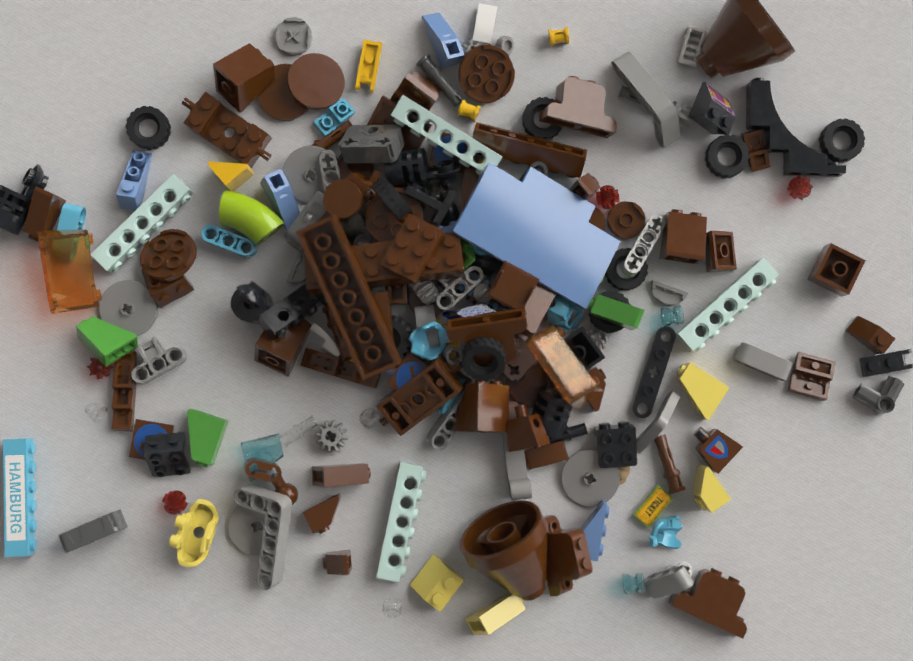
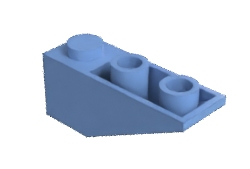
[422,12,465,68]
[116,150,152,211]
[260,169,300,231]
[580,500,609,561]

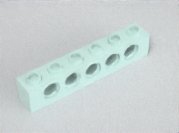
[391,95,503,175]
[90,174,193,273]
[676,258,779,352]
[376,461,426,582]

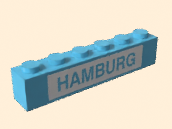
[3,438,37,557]

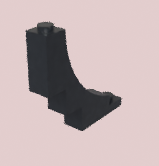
[746,78,846,177]

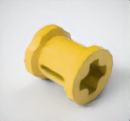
[548,27,569,46]
[457,99,481,123]

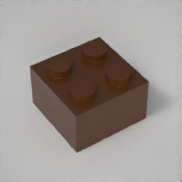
[807,243,866,297]

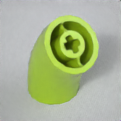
[219,190,285,246]

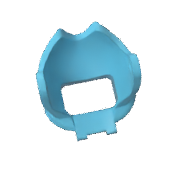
[545,295,584,332]
[409,321,450,360]
[649,515,683,549]

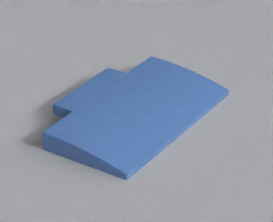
[452,163,620,310]

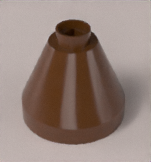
[696,0,796,79]
[460,500,547,601]

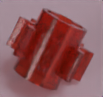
[787,175,813,200]
[596,185,620,209]
[87,358,113,379]
[162,490,188,515]

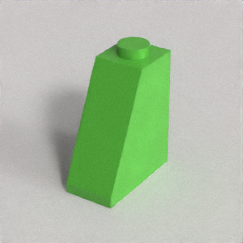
[587,294,645,331]
[76,316,138,367]
[187,409,229,467]

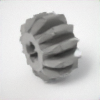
[410,281,440,305]
[315,420,348,453]

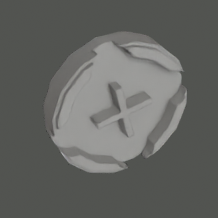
[274,17,313,56]

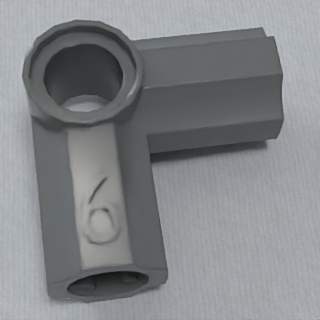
[853,376,904,414]

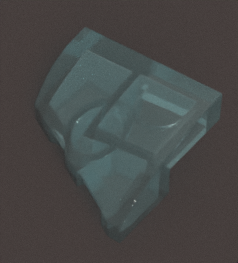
[241,433,284,481]

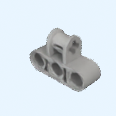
[437,266,483,311]
[132,336,187,383]
[643,562,694,599]

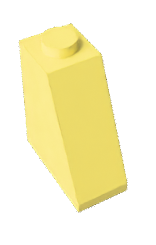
[676,363,729,420]
[465,593,526,635]

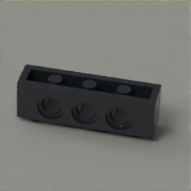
[258,283,328,340]

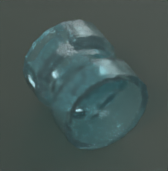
[661,305,684,327]
[622,573,645,594]

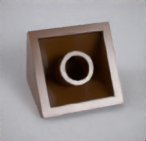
[705,231,737,272]

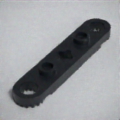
[632,326,676,418]

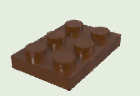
[367,95,433,151]
[380,214,444,284]

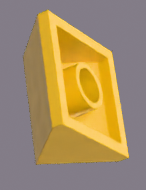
[208,161,254,191]

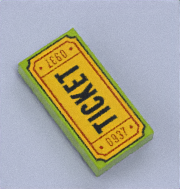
[633,485,673,528]

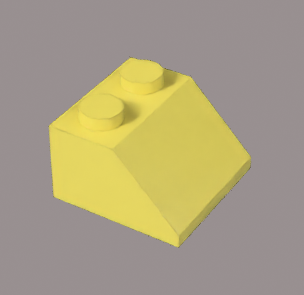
[692,465,731,513]
[410,554,464,612]

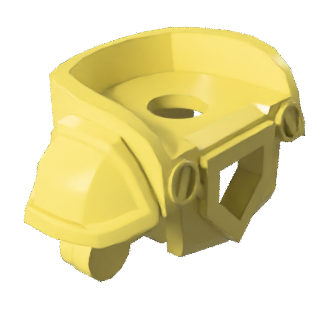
[169,499,219,567]

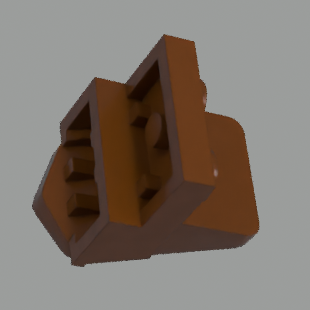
[391,72,440,115]

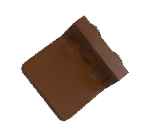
[141,269,194,308]

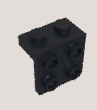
[594,421,637,468]
[143,432,191,477]

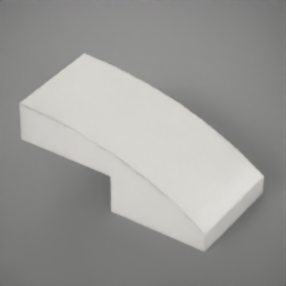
[472,3,497,45]
[310,323,340,358]

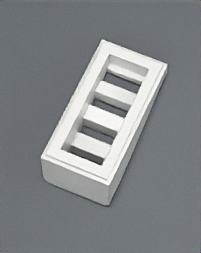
[678,25,707,67]

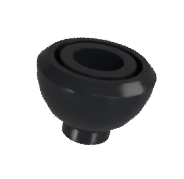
[441,202,460,226]

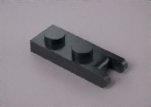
[859,349,913,377]

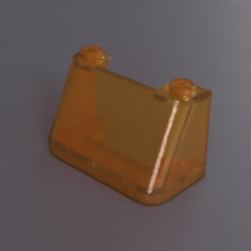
[37,230,102,314]

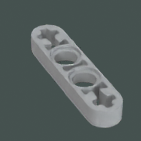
[621,215,666,277]

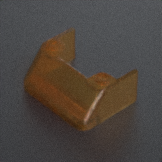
[524,325,603,409]

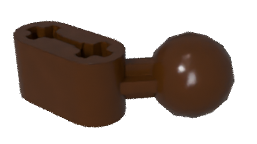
[244,457,298,505]

